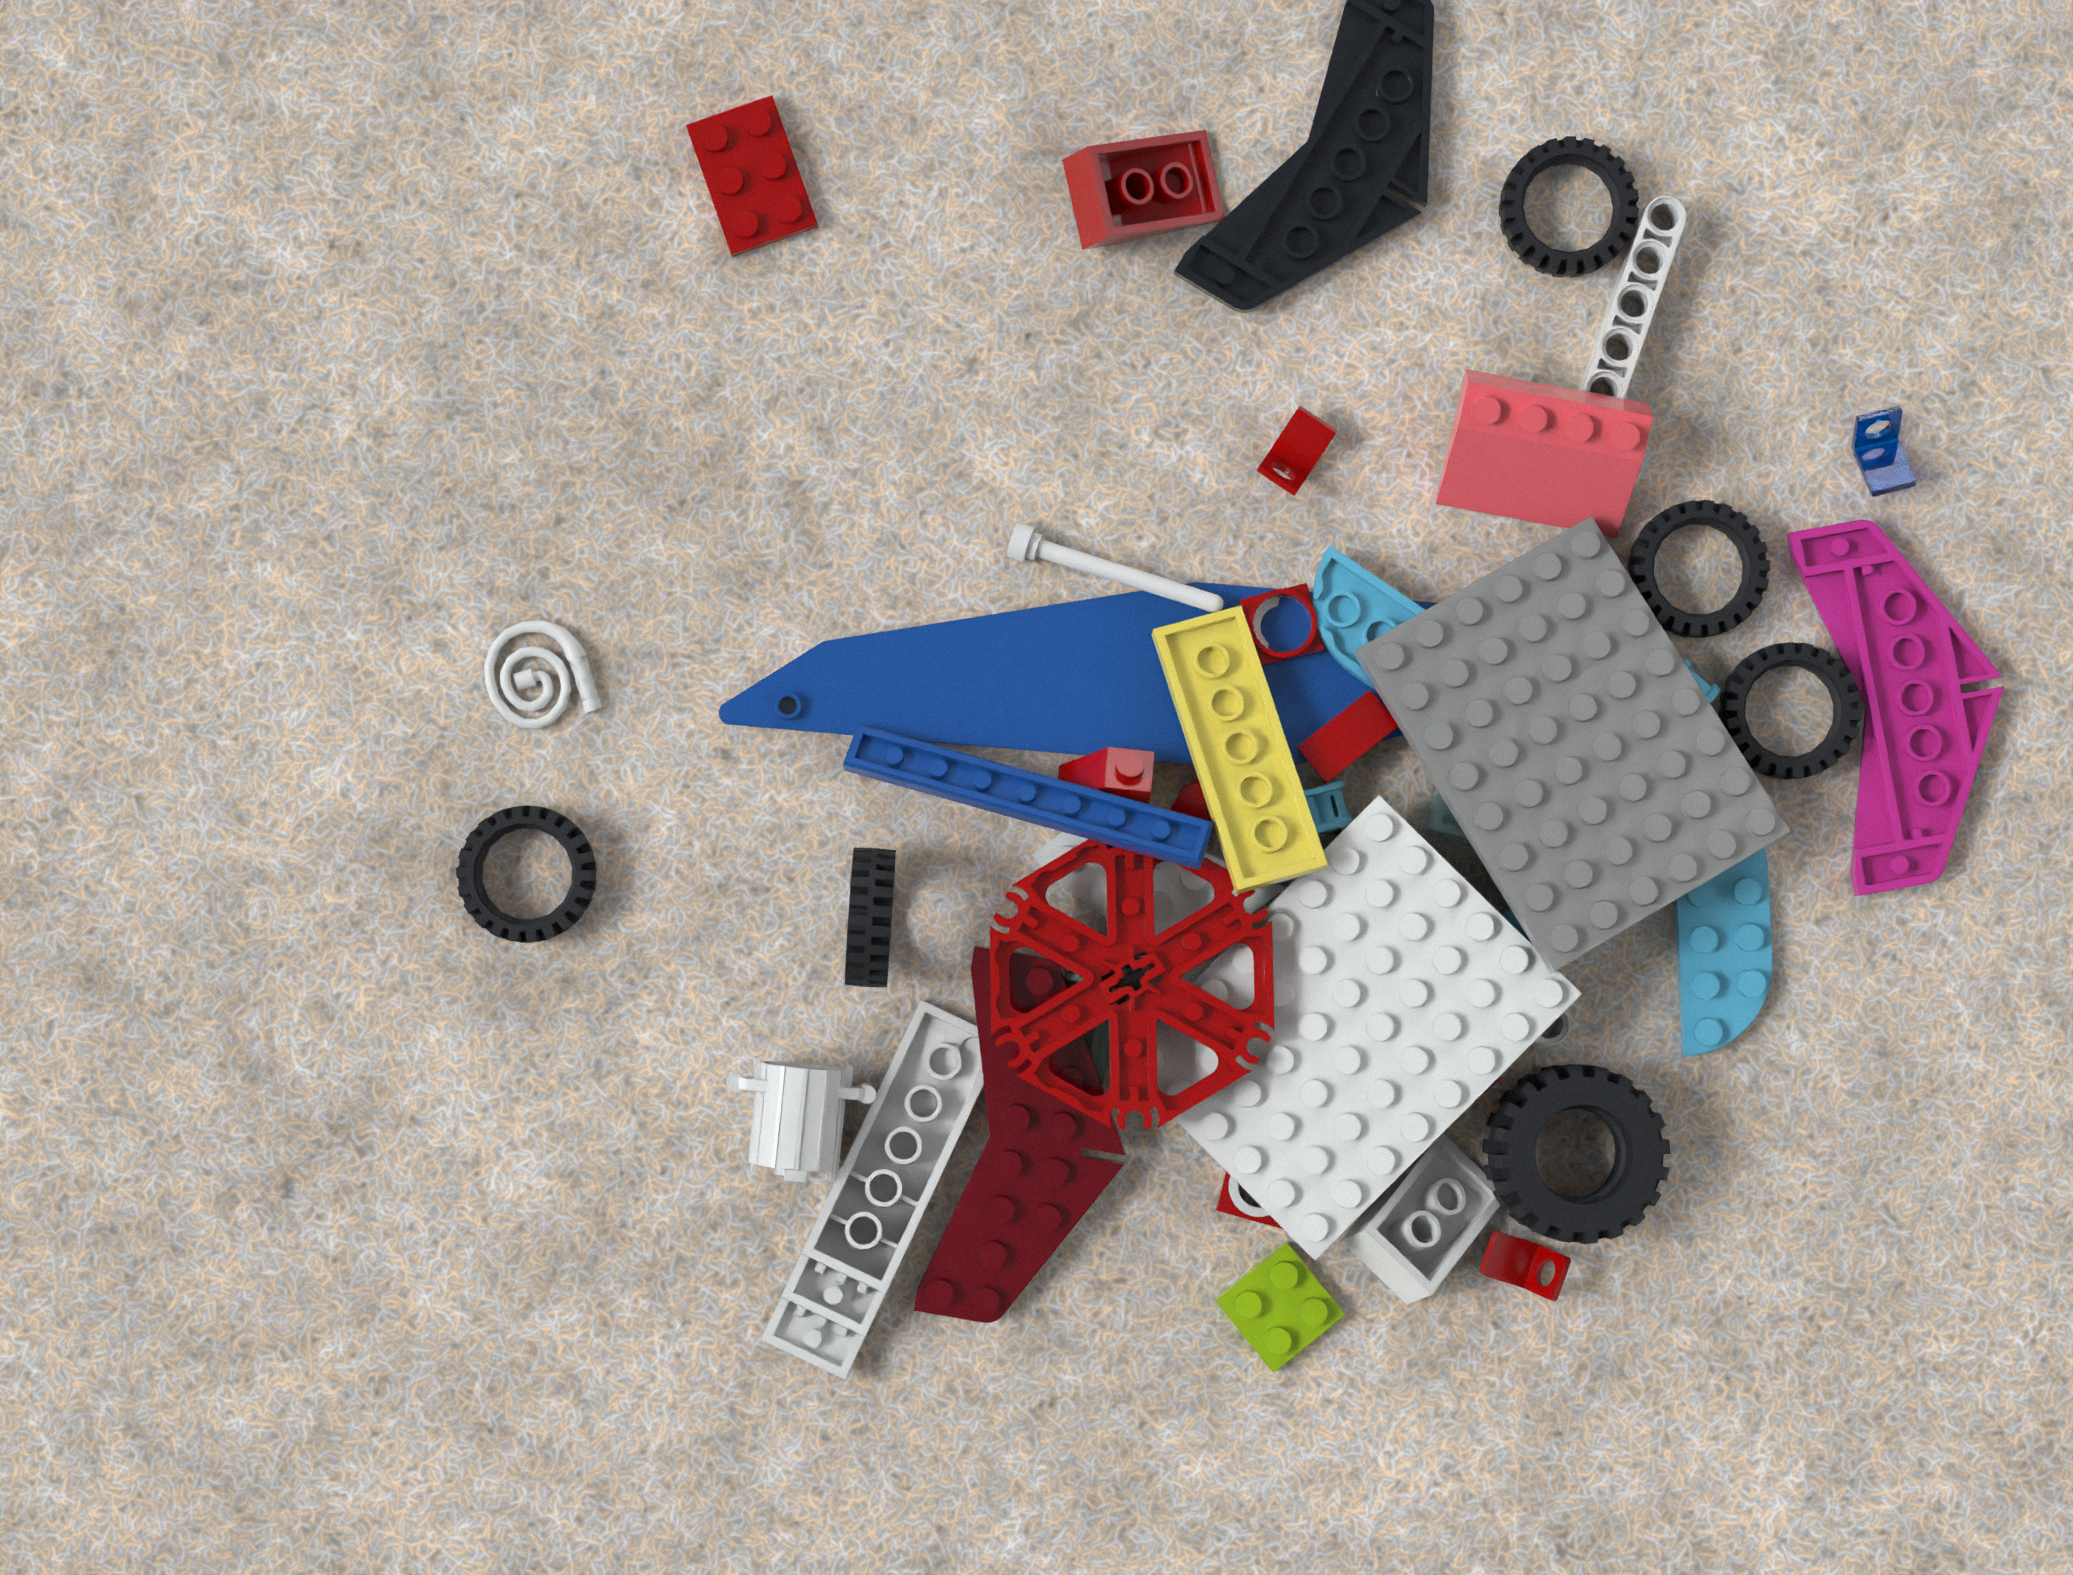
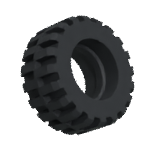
[1482,1064,1671,1244]

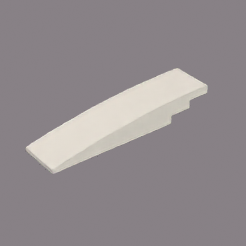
[761,1000,984,1379]

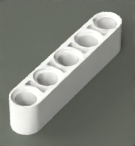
[1578,195,1686,399]

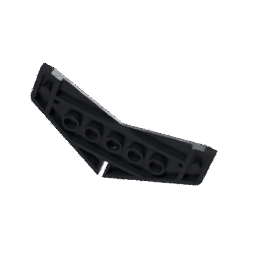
[1173,0,1434,313]

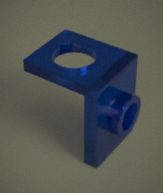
[1851,405,1917,497]

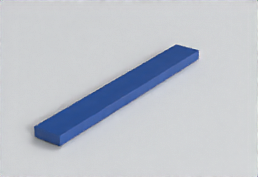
[843,724,1213,870]

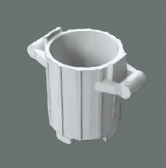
[726,1056,876,1182]

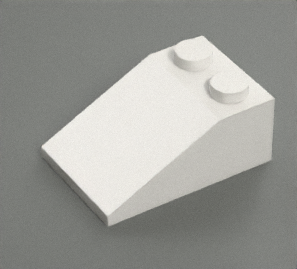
[1341,1133,1500,1305]

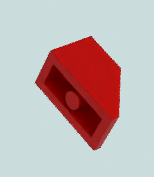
[1058,747,1154,804]

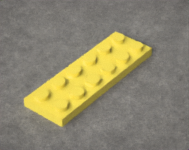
[1152,605,1328,894]

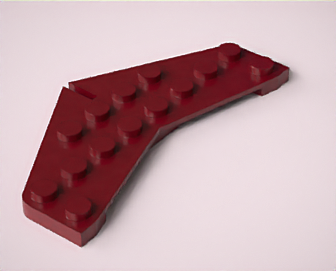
[914,944,1126,1323]

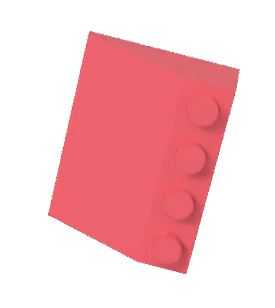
[1436,369,1654,538]

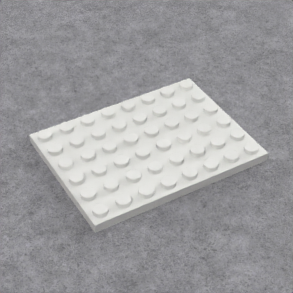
[1156,795,1582,1260]

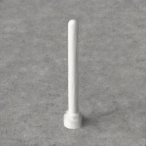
[1006,522,1223,613]

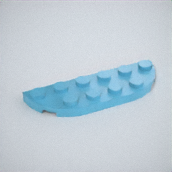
[1312,545,1425,691]
[1674,848,1773,1056]

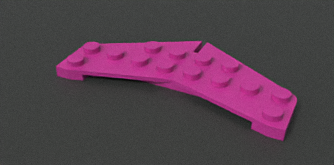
[1786,520,2004,896]

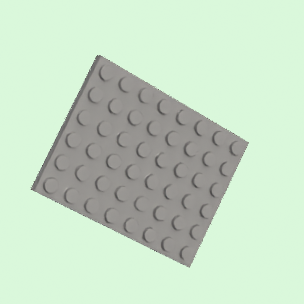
[1354,516,1791,974]

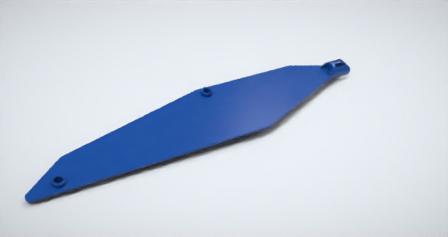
[719,582,1437,765]

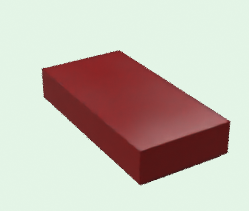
[1296,690,1399,784]

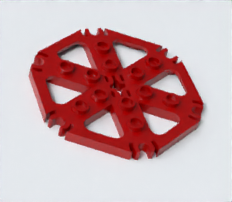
[990,839,1275,1129]

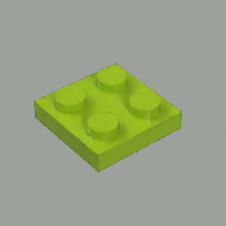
[1215,1241,1345,1373]

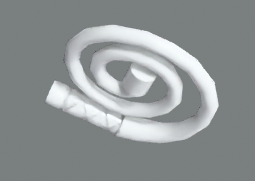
[484,620,603,729]

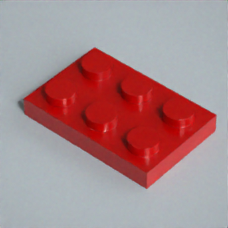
[686,95,819,257]

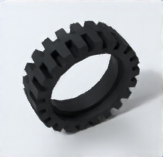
[1499,136,1639,278]
[1628,500,1770,638]
[1718,642,1862,780]
[456,805,597,943]
[845,848,896,987]

